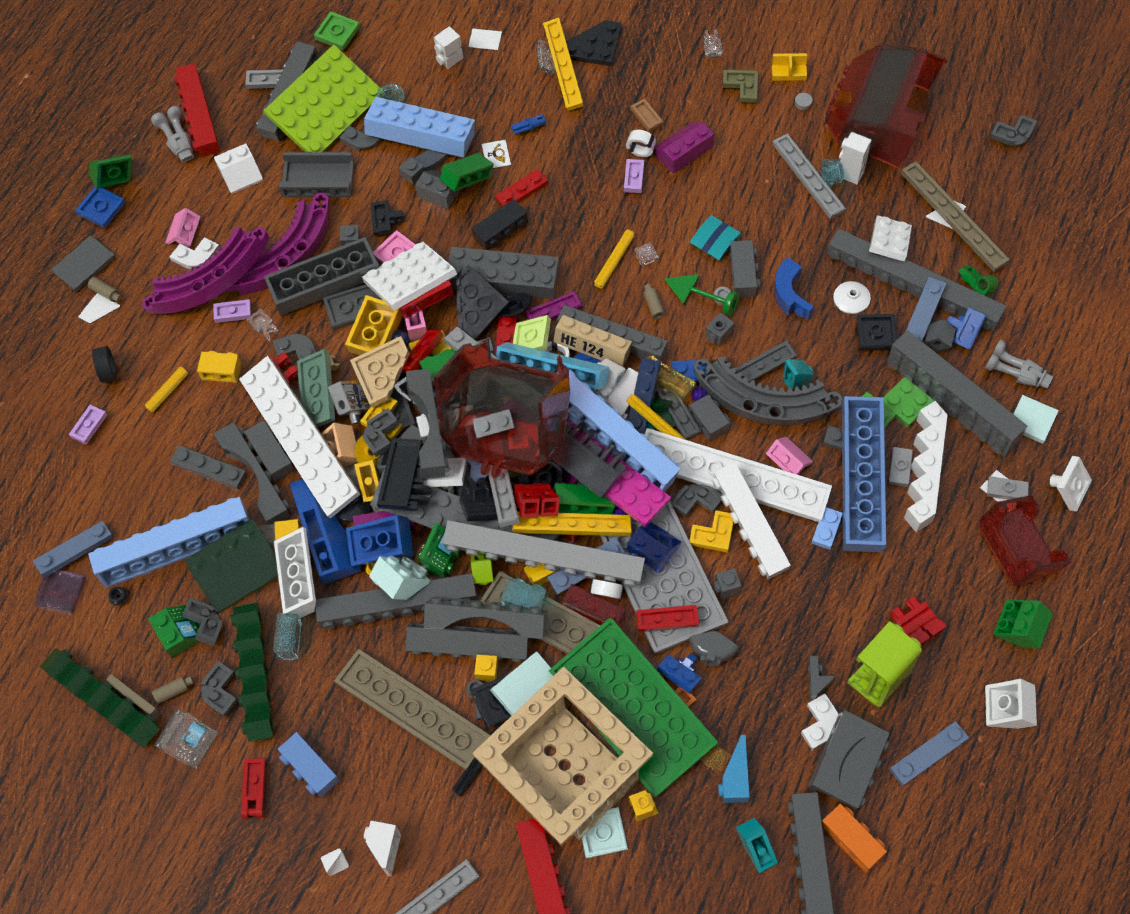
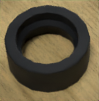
[92,346,117,383]

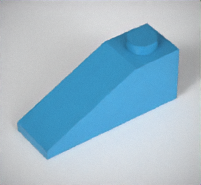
[718,735,749,803]

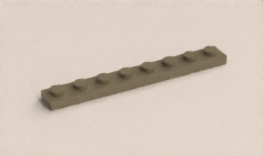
[901,161,1010,272]

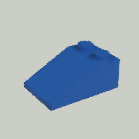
[346,515,414,567]

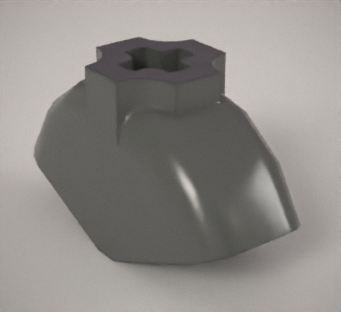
[689,631,739,667]

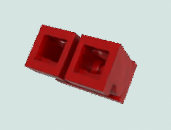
[514,483,560,518]
[890,596,947,646]

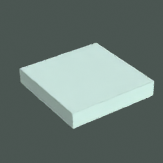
[1014,395,1059,444]
[582,807,628,859]

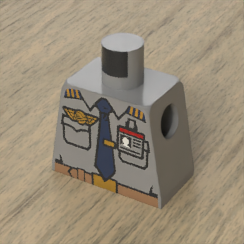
[328,380,370,425]

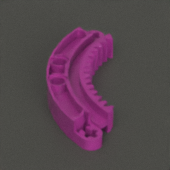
[225,193,331,295]
[142,227,269,314]

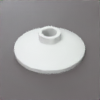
[833,281,871,314]

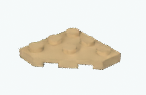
[350,336,409,408]

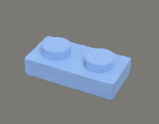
[811,507,843,550]

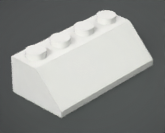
[274,527,316,619]

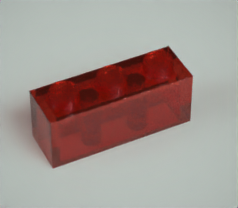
[562,584,625,627]

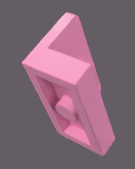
[165,208,201,247]
[766,437,813,475]

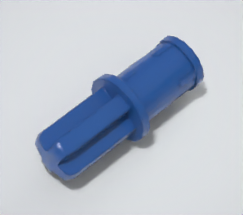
[511,114,546,134]

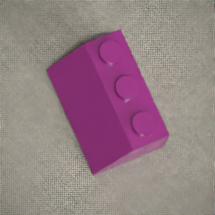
[653,122,714,173]

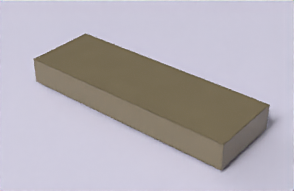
[106,674,161,719]

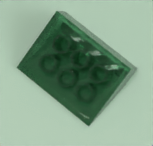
[184,518,278,614]

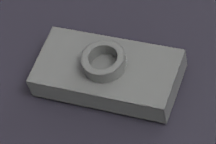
[888,447,913,487]
[987,476,1029,502]

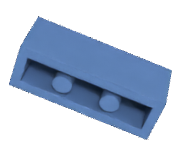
[278,732,339,798]

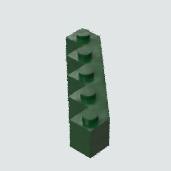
[230,602,274,742]
[39,648,160,748]

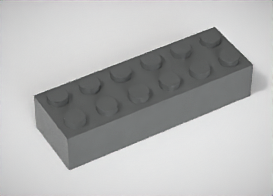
[264,237,379,316]
[448,247,560,300]

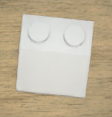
[214,144,263,195]
[985,679,1037,729]
[364,821,401,877]

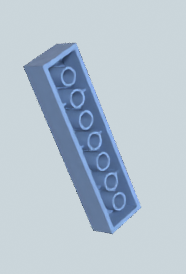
[842,396,886,552]

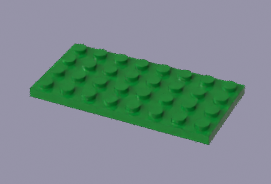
[549,617,719,798]

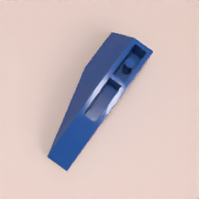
[290,479,361,585]

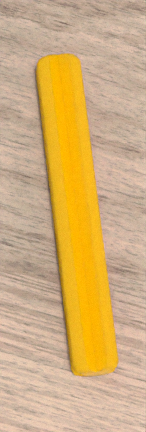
[594,229,634,289]
[626,394,686,440]

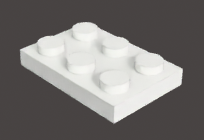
[869,215,912,262]

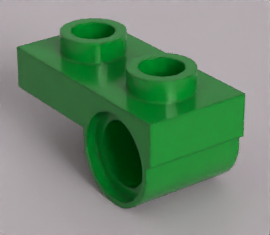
[958,265,998,297]

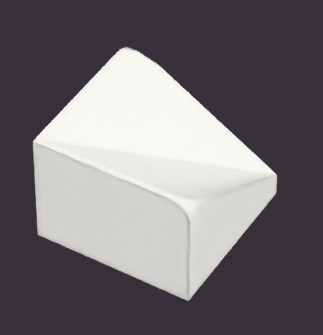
[321,849,349,876]

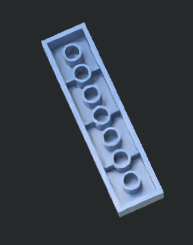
[544,366,680,492]
[88,497,255,588]

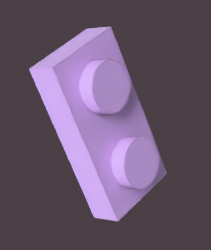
[624,159,644,193]
[213,299,252,323]
[69,405,107,445]

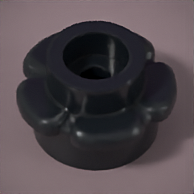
[109,587,128,605]

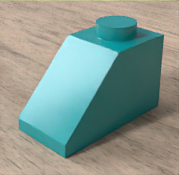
[782,359,813,391]
[736,818,778,873]

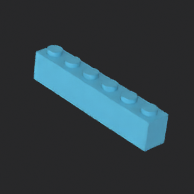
[496,342,609,390]

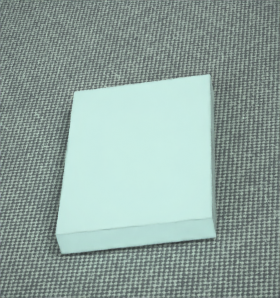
[490,651,553,716]

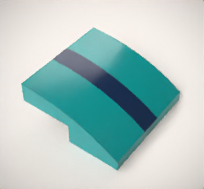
[690,215,741,262]

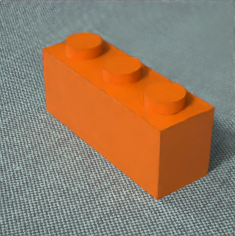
[821,804,887,873]

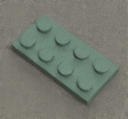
[297,349,335,428]

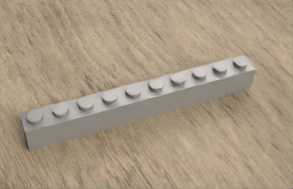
[442,520,645,587]

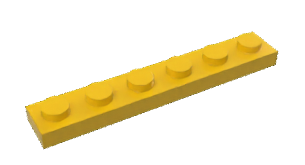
[543,18,584,111]
[512,512,632,536]

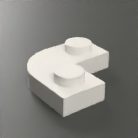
[170,237,220,269]
[801,694,838,751]

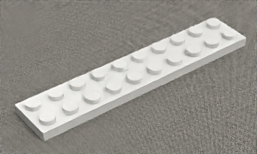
[239,356,360,518]
[644,428,832,522]

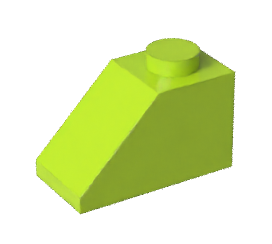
[471,554,493,585]

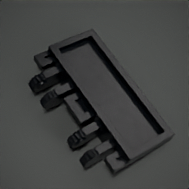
[542,422,627,499]
[377,438,432,511]
[457,475,525,522]

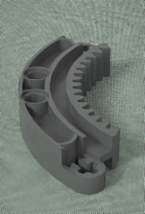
[693,357,842,426]

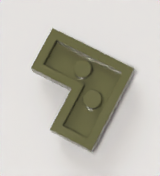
[723,70,758,103]

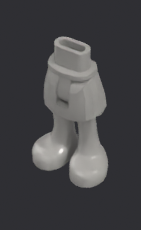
[151,106,194,163]
[985,339,1053,389]

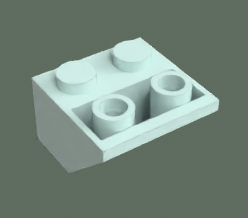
[369,556,430,600]

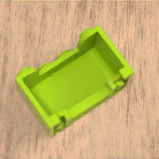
[847,621,922,707]

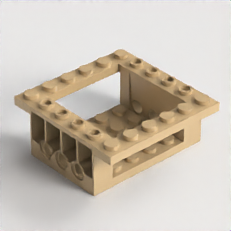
[472,667,653,846]

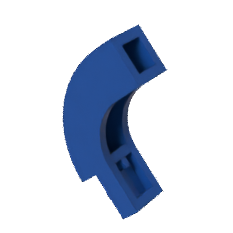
[774,257,814,321]

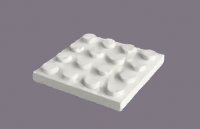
[362,242,457,311]

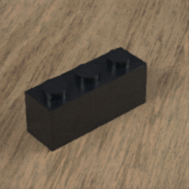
[472,199,528,250]

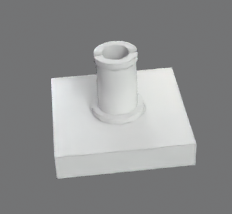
[1050,456,1092,512]
[423,458,467,494]

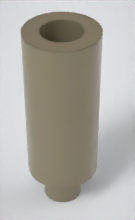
[88,276,122,302]
[643,284,665,319]
[152,676,194,704]

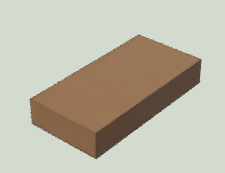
[630,98,664,133]

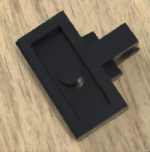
[371,200,405,236]

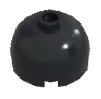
[523,456,563,489]

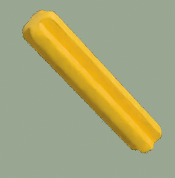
[145,367,188,412]

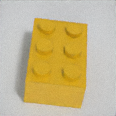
[345,295,403,356]

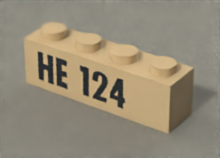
[554,315,632,367]

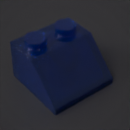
[627,522,682,573]

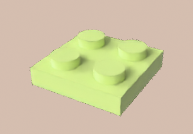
[513,315,551,351]

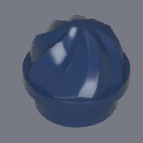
[391,330,409,346]

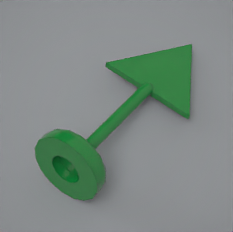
[664,274,740,317]

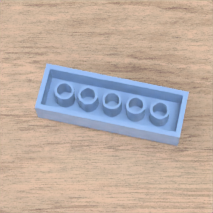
[364,97,475,158]

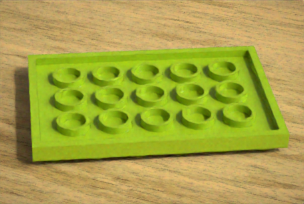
[263,45,384,152]

